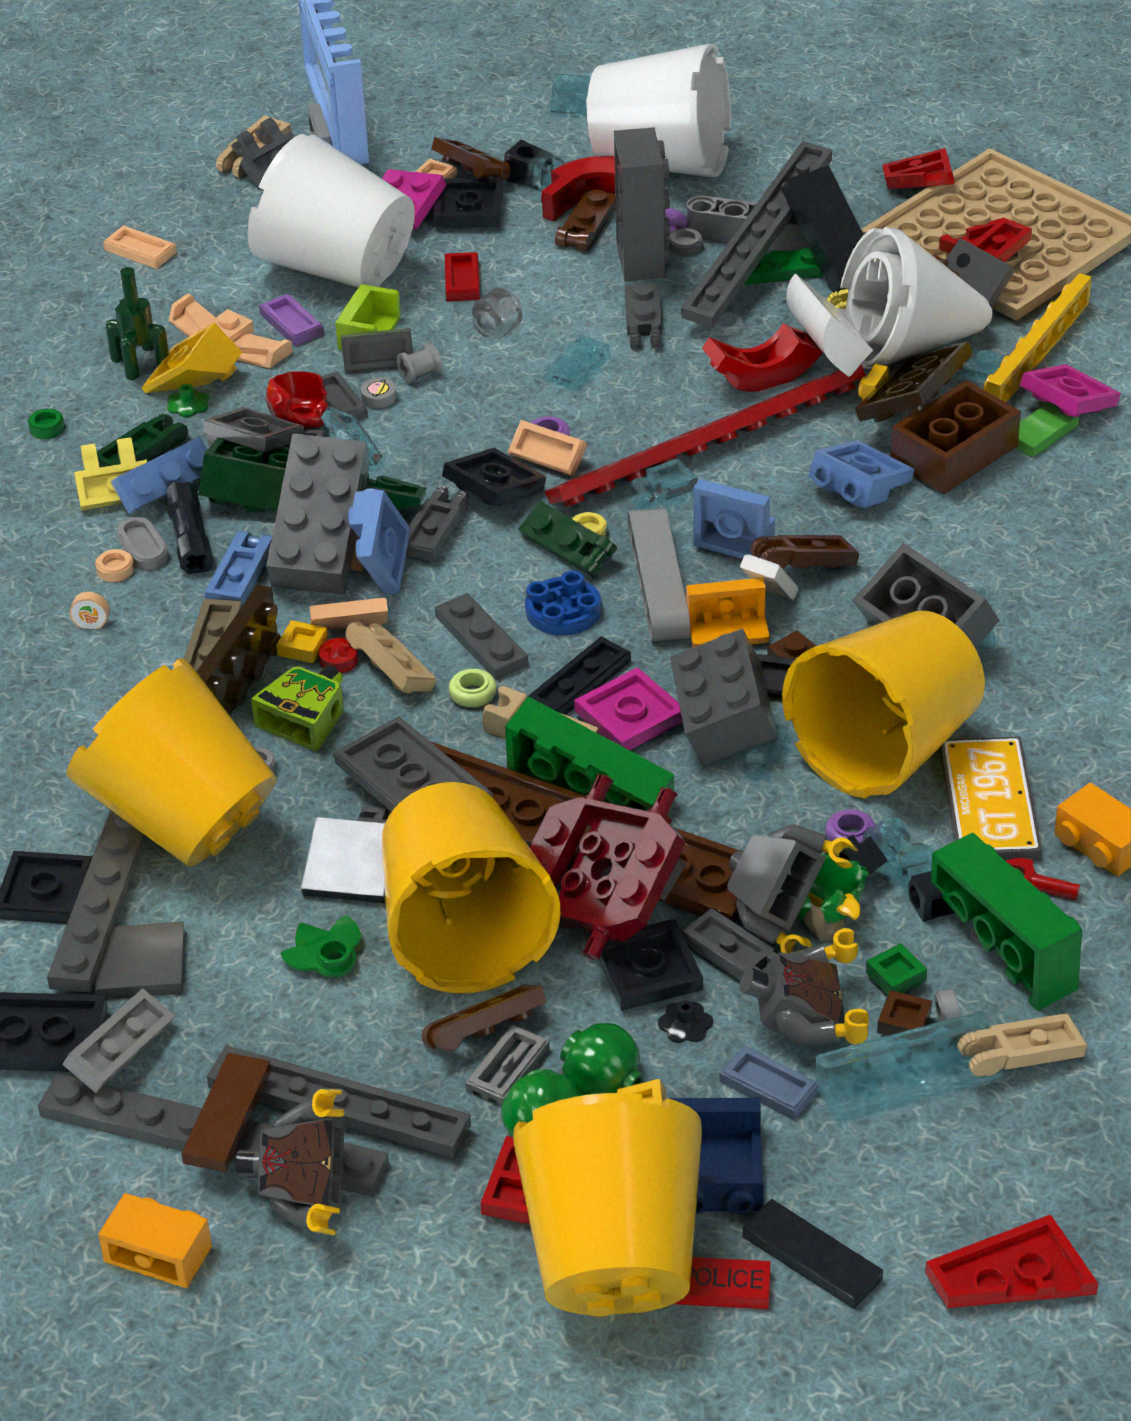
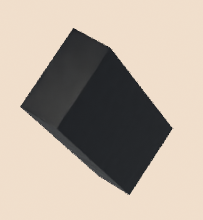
[781,165,863,293]

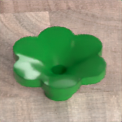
[167,384,209,418]

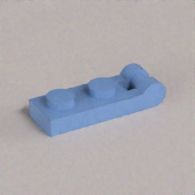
[204,531,272,606]

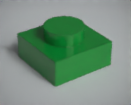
[866,943,927,995]

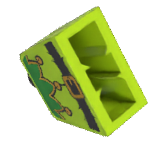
[251,666,344,752]

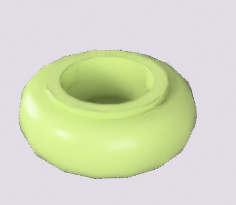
[448,669,497,708]

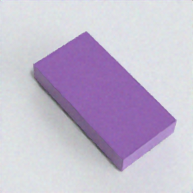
[259,294,324,346]

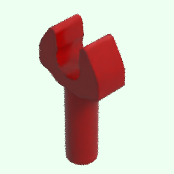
[1006,858,1080,901]

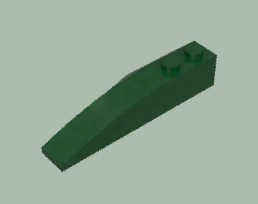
[198,438,427,512]

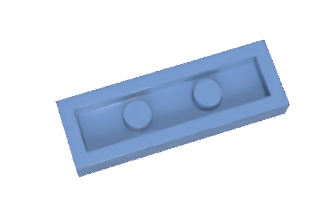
[111,437,208,514]

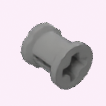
[397,343,442,384]

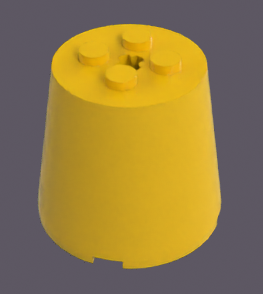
[782,611,985,798]
[66,658,277,867]
[381,782,560,994]
[513,1093,702,1317]

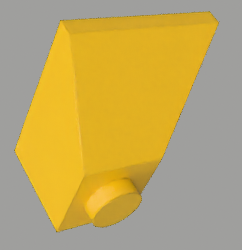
[141,322,243,393]

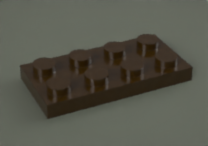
[855,341,973,422]
[196,584,281,717]

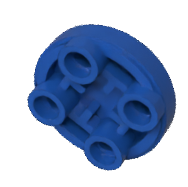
[525,571,602,635]

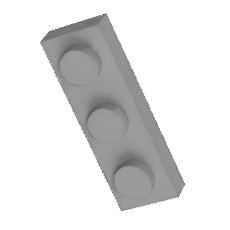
[62,988,175,1093]

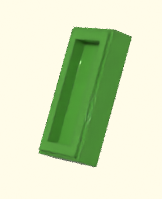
[1016,402,1079,458]

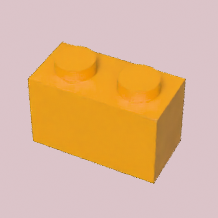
[1054,782,1131,877]
[98,1193,212,1288]

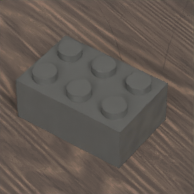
[853,543,1000,648]
[670,628,778,766]

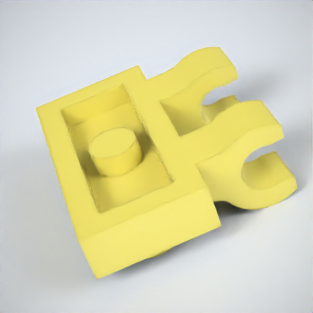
[74,437,147,511]

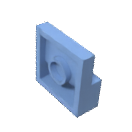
[808,440,915,508]
[693,479,775,559]
[348,488,410,594]

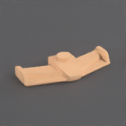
[169,293,293,369]

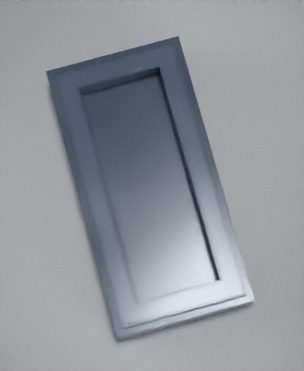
[719,1045,819,1120]

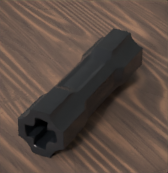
[165,482,213,575]

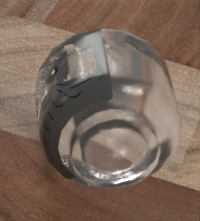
[472,288,523,339]

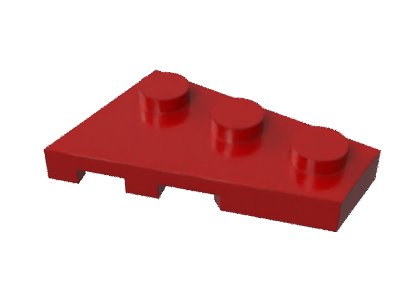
[925,1214,1098,1308]

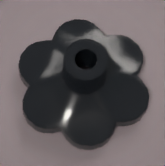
[658,1000,713,1043]

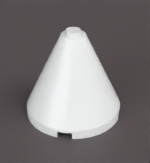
[837,227,992,369]

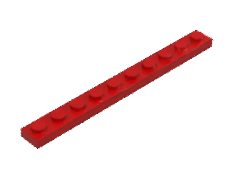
[545,363,866,507]

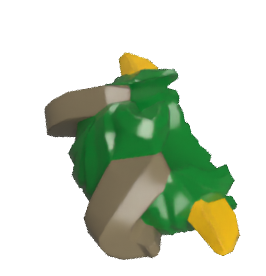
[797,853,869,942]

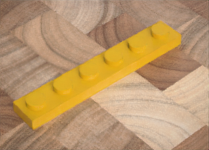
[983,273,1092,403]

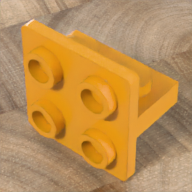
[685,578,770,647]

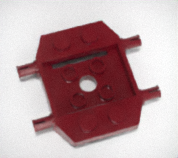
[529,774,686,961]

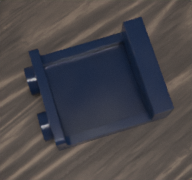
[669,1098,763,1214]

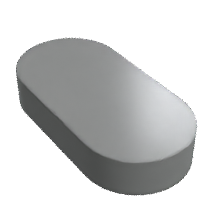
[117,517,168,570]

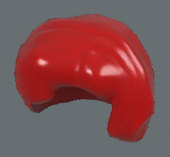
[266,371,330,428]

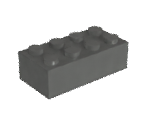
[614,127,670,281]
[266,433,370,594]

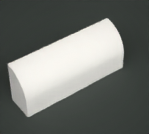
[786,274,873,377]

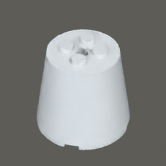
[586,44,731,177]
[247,134,415,288]

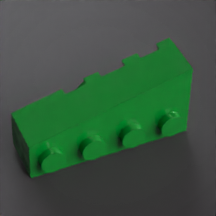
[505,696,675,811]
[931,832,1083,1011]

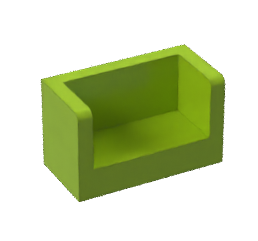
[335,284,401,350]

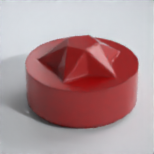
[319,638,358,673]

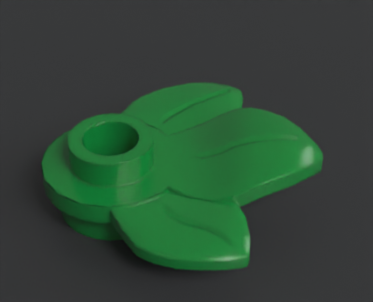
[280,915,361,978]

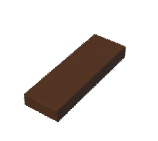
[181,1053,271,1172]

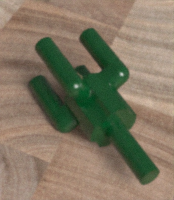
[106,267,169,380]

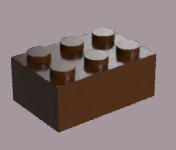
[890,380,1021,494]

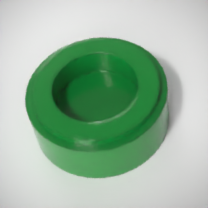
[28,408,65,439]

